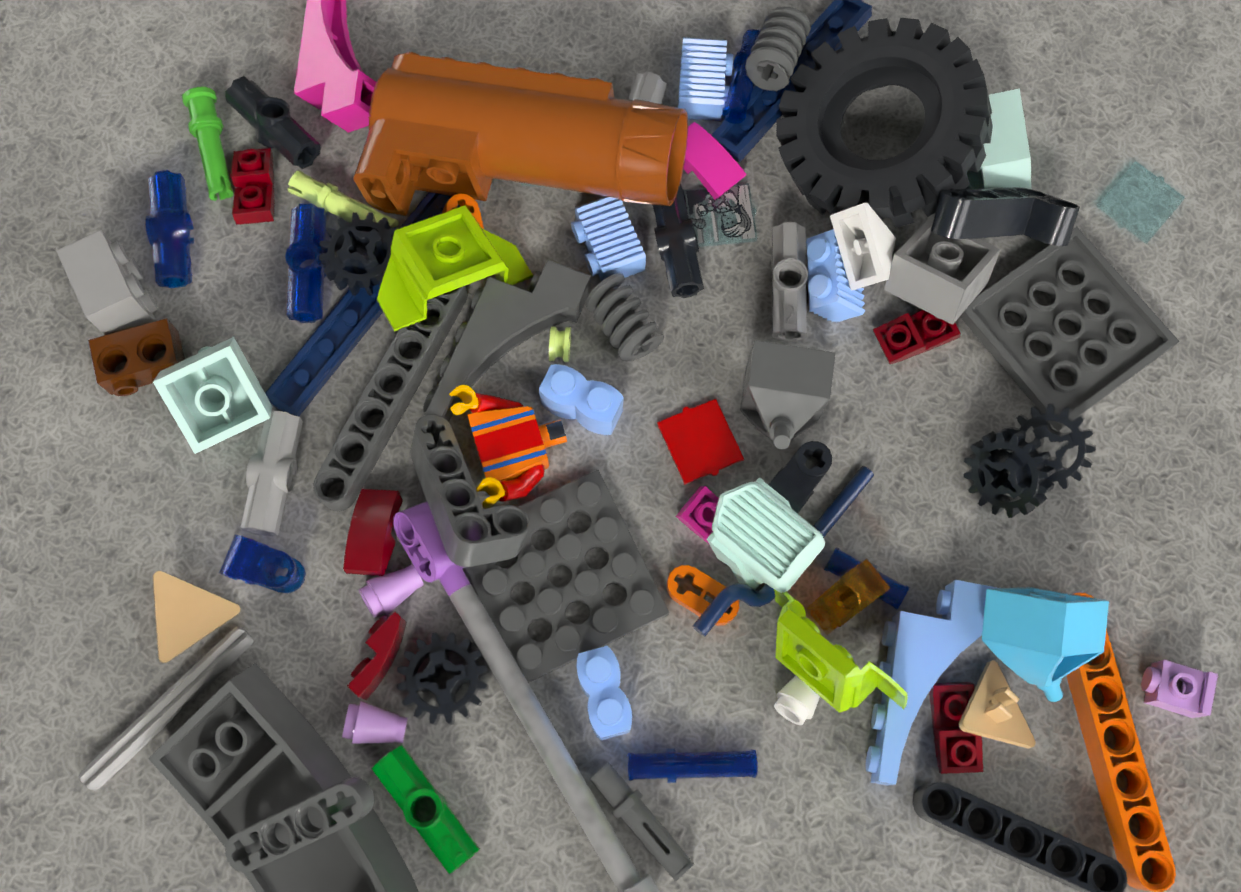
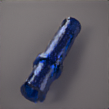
[722,29,760,124]
[628,748,758,783]

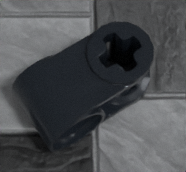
[768,441,832,514]

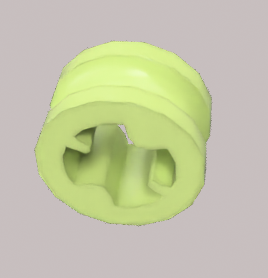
[549,326,571,362]

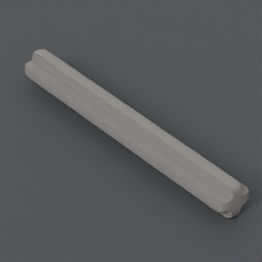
[79,626,254,790]

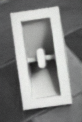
[830,203,896,291]

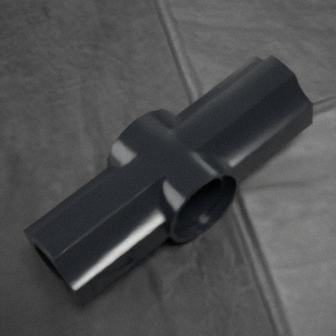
[225,76,321,169]
[653,183,704,298]

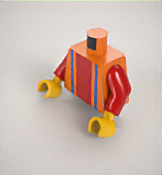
[449,385,567,509]

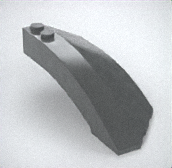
[148,663,419,892]

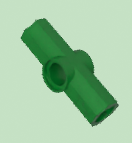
[371,745,480,875]

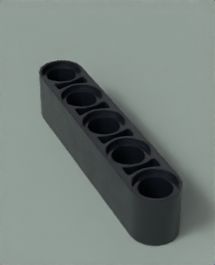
[912,782,1128,892]

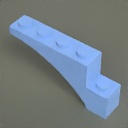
[866,580,997,786]

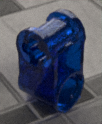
[219,534,306,594]

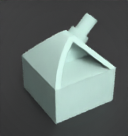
[967,88,1031,189]
[153,337,273,454]

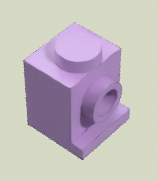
[1141,660,1218,718]

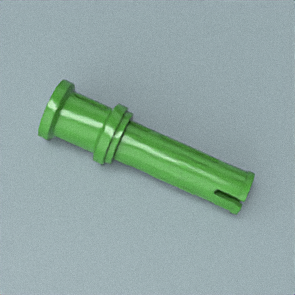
[182,87,234,201]

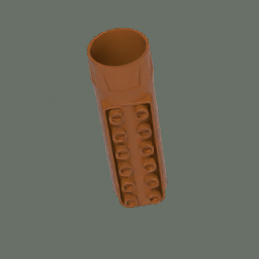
[353,52,688,216]

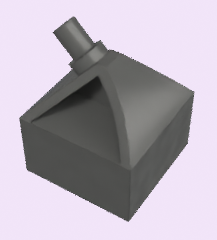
[740,340,836,449]

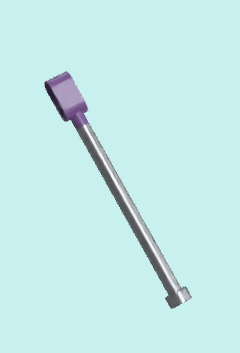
[393,502,660,892]

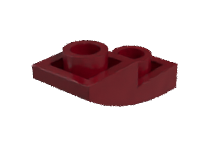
[231,148,275,225]
[873,310,961,365]
[343,489,403,576]
[347,611,407,701]
[929,682,984,774]

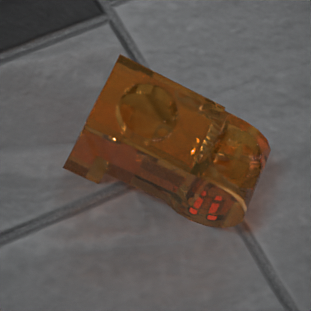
[806,559,891,635]

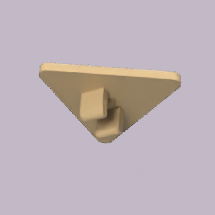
[153,571,240,663]
[959,660,1036,748]

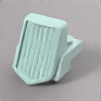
[706,478,825,592]

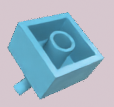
[982,587,1109,702]

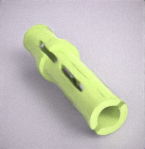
[288,170,399,229]

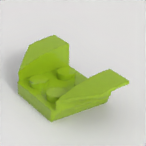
[377,205,533,331]
[774,589,908,713]

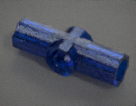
[145,170,194,289]
[285,204,327,323]

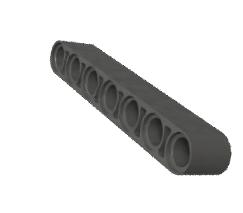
[313,285,468,512]

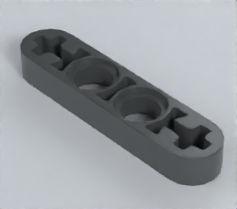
[225,777,374,873]

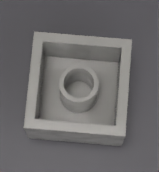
[884,216,1000,325]
[56,230,158,335]

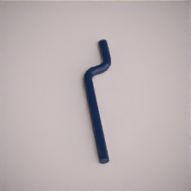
[692,466,874,637]

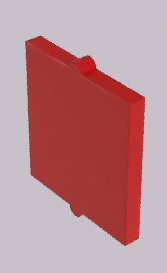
[657,399,744,485]

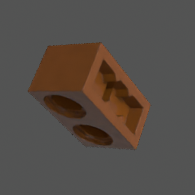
[88,318,185,396]

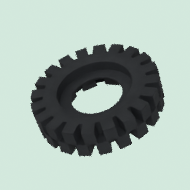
[776,18,993,228]

